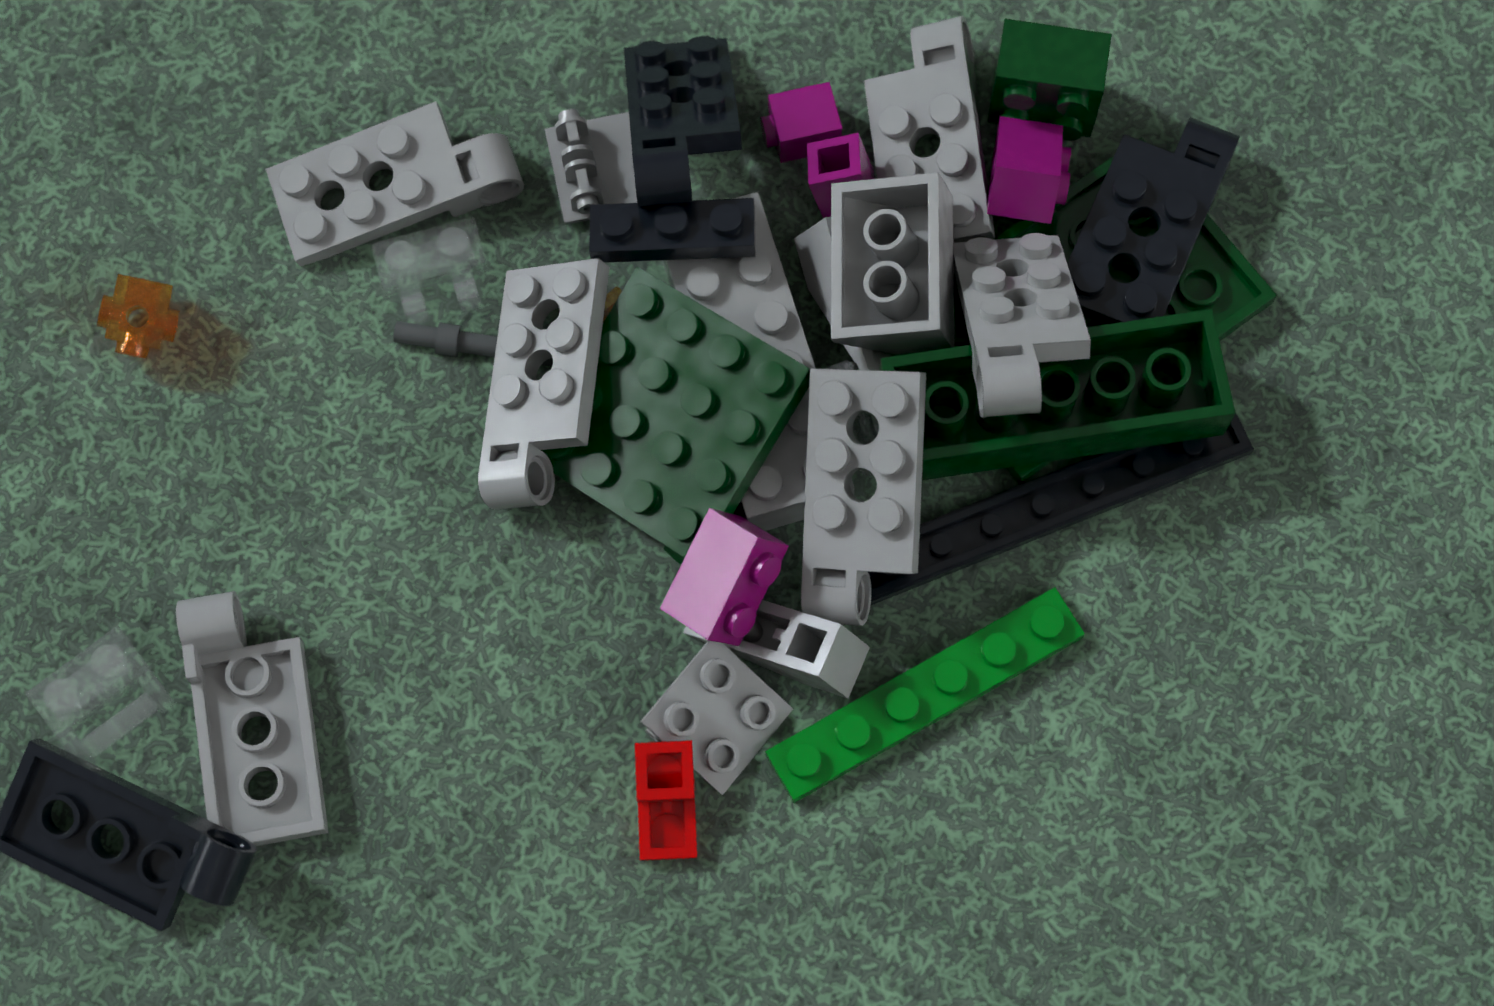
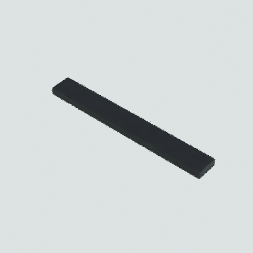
[868,414,1254,606]

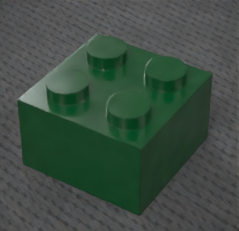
[987,19,1112,141]

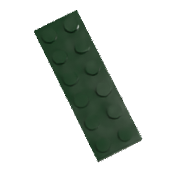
[879,309,1236,481]

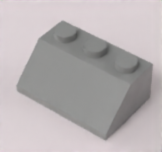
[831,172,954,355]

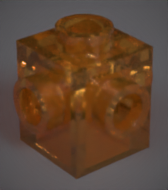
[97,274,180,359]

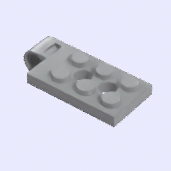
[864,16,995,243]
[266,101,524,267]
[953,233,1091,417]
[478,258,610,510]
[801,368,926,626]
[176,591,329,846]

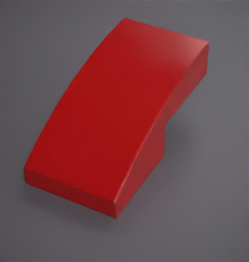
[635,741,698,861]

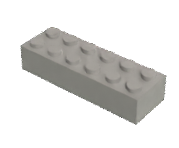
[662,192,855,531]

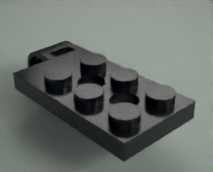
[624,36,742,207]
[1067,117,1240,324]
[0,738,257,931]

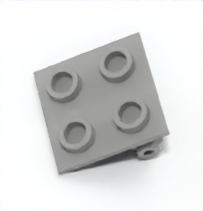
[545,109,637,225]
[640,640,793,795]

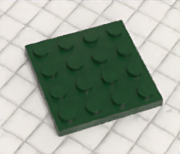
[541,267,810,558]

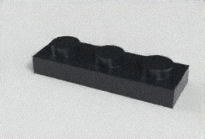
[589,198,756,263]

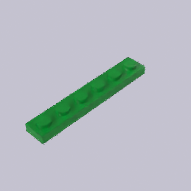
[765,587,1085,803]

